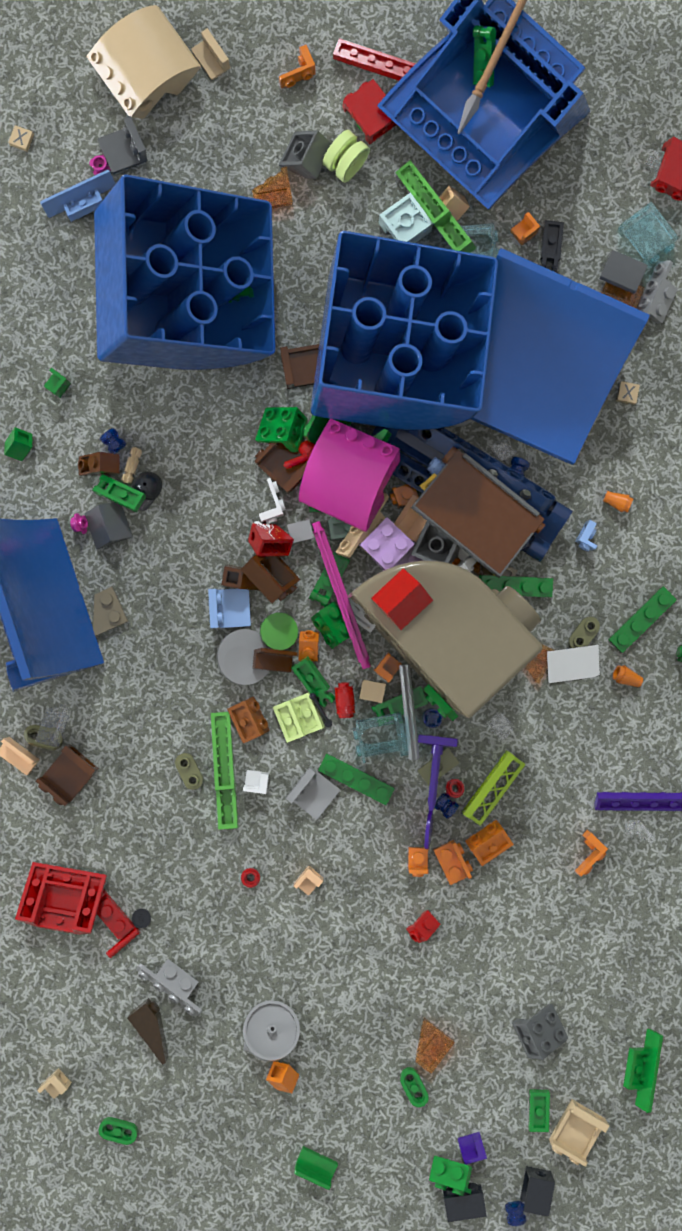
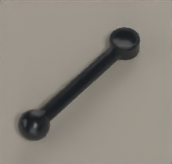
[309,693,332,727]

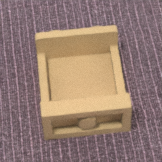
[549,1099,609,1167]

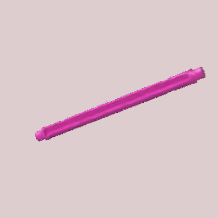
[312,521,371,669]

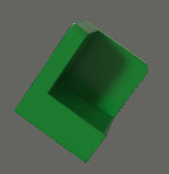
[44,367,71,398]
[4,427,33,461]

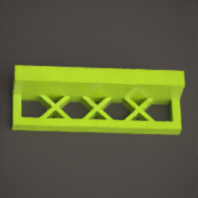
[462,750,526,826]

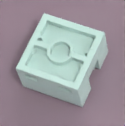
[379,193,433,243]

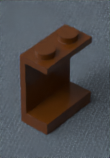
[36,744,99,806]

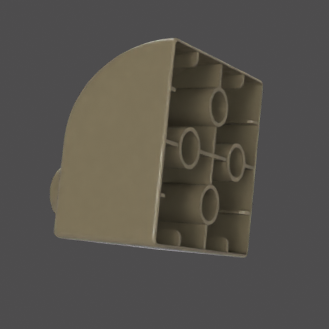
[348,561,542,719]

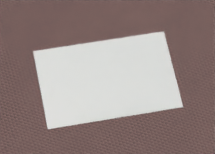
[547,645,600,683]

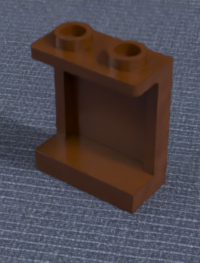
[280,344,319,389]
[255,443,308,495]

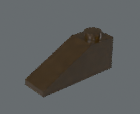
[127,998,168,1065]

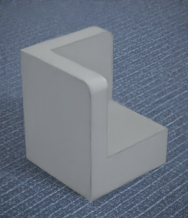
[287,519,314,545]

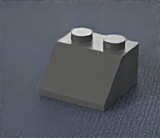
[279,130,332,179]

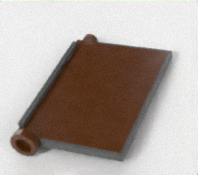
[411,446,545,578]

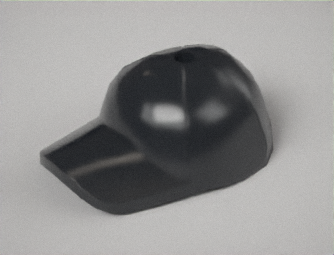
[132,471,162,511]

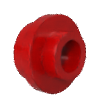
[445,779,465,798]
[241,868,260,888]

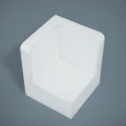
[243,770,270,794]

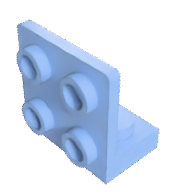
[208,589,251,628]

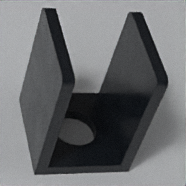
[520,1166,555,1216]

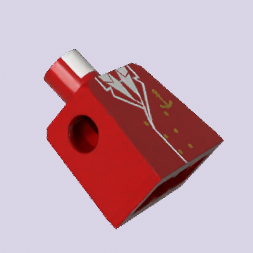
[248,521,294,556]

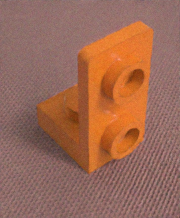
[279,45,316,89]
[575,830,608,876]

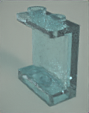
[617,202,679,265]

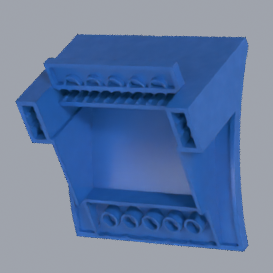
[377,0,590,210]
[471,248,650,465]
[0,518,104,692]

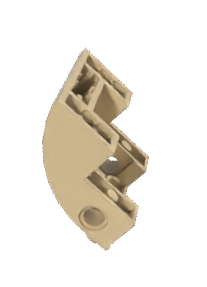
[86,5,201,119]

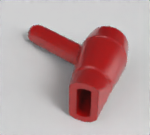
[284,440,315,469]

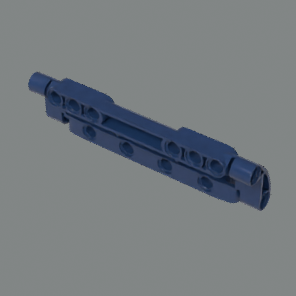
[370,426,573,562]

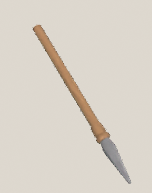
[458,0,527,134]

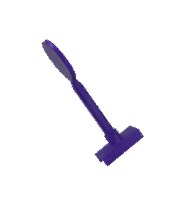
[418,735,458,850]

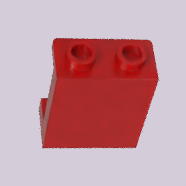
[343,79,397,145]
[650,136,682,201]

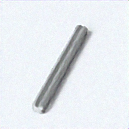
[399,664,420,760]

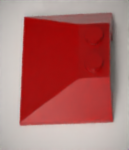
[15,862,107,934]

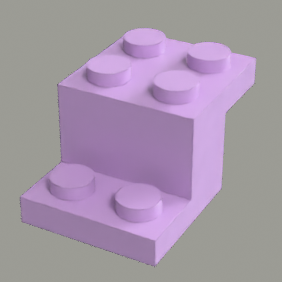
[360,517,424,570]

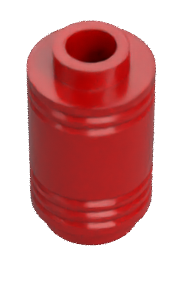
[334,682,356,718]

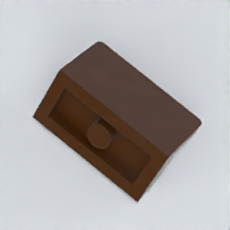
[253,648,298,673]

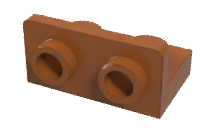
[227,696,270,743]

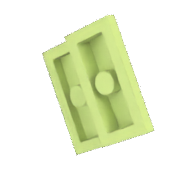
[273,692,325,742]

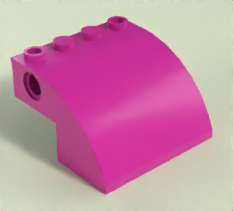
[299,419,400,532]

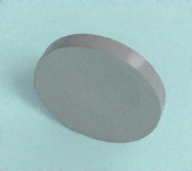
[216,629,270,685]
[243,1000,300,1061]

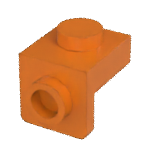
[298,630,319,662]

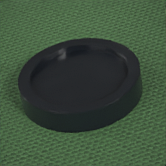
[132,908,151,928]

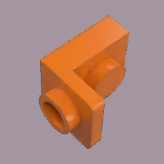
[390,484,419,508]
[408,847,429,877]

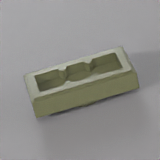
[417,747,459,786]

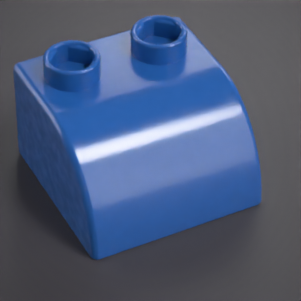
[94,174,275,370]
[310,231,498,430]

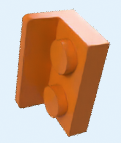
[465,820,514,866]
[433,840,473,885]

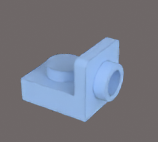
[575,520,597,552]

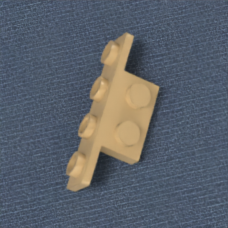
[336,493,389,558]

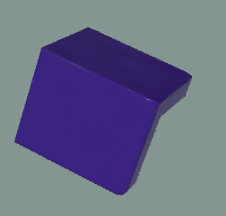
[458,1132,487,1165]

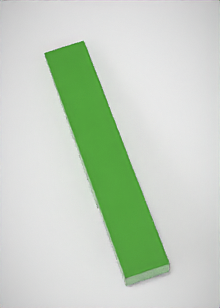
[395,160,476,253]
[211,712,239,830]

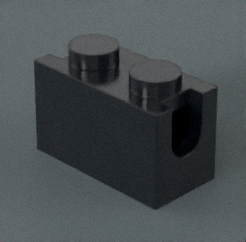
[443,1183,487,1222]

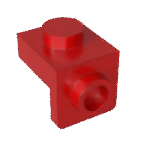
[406,910,441,943]

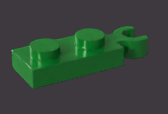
[291,656,335,707]

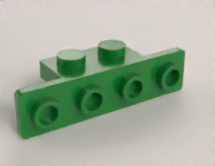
[623,1029,663,1113]

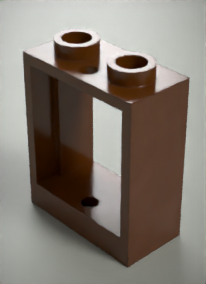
[241,555,301,604]

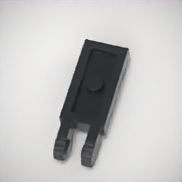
[540,220,564,273]

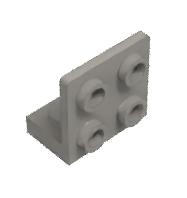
[286,766,340,820]

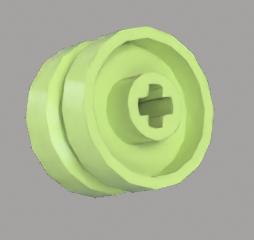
[323,130,370,183]

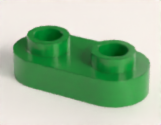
[400,1067,429,1107]
[98,1117,138,1145]

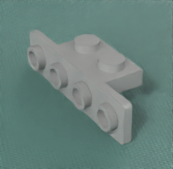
[636,260,678,329]
[136,959,202,1016]

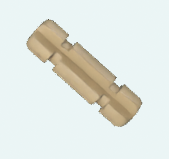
[121,447,142,485]

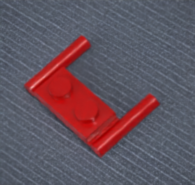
[97,889,141,958]

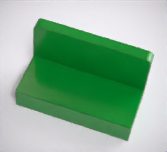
[294,1146,338,1190]

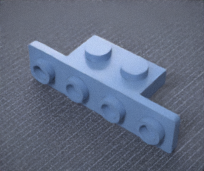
[40,170,116,222]

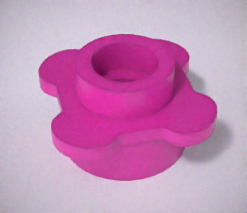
[89,155,111,175]
[70,513,88,534]

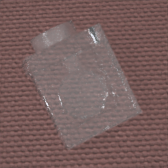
[623,819,656,845]

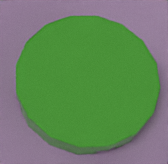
[260,612,298,650]

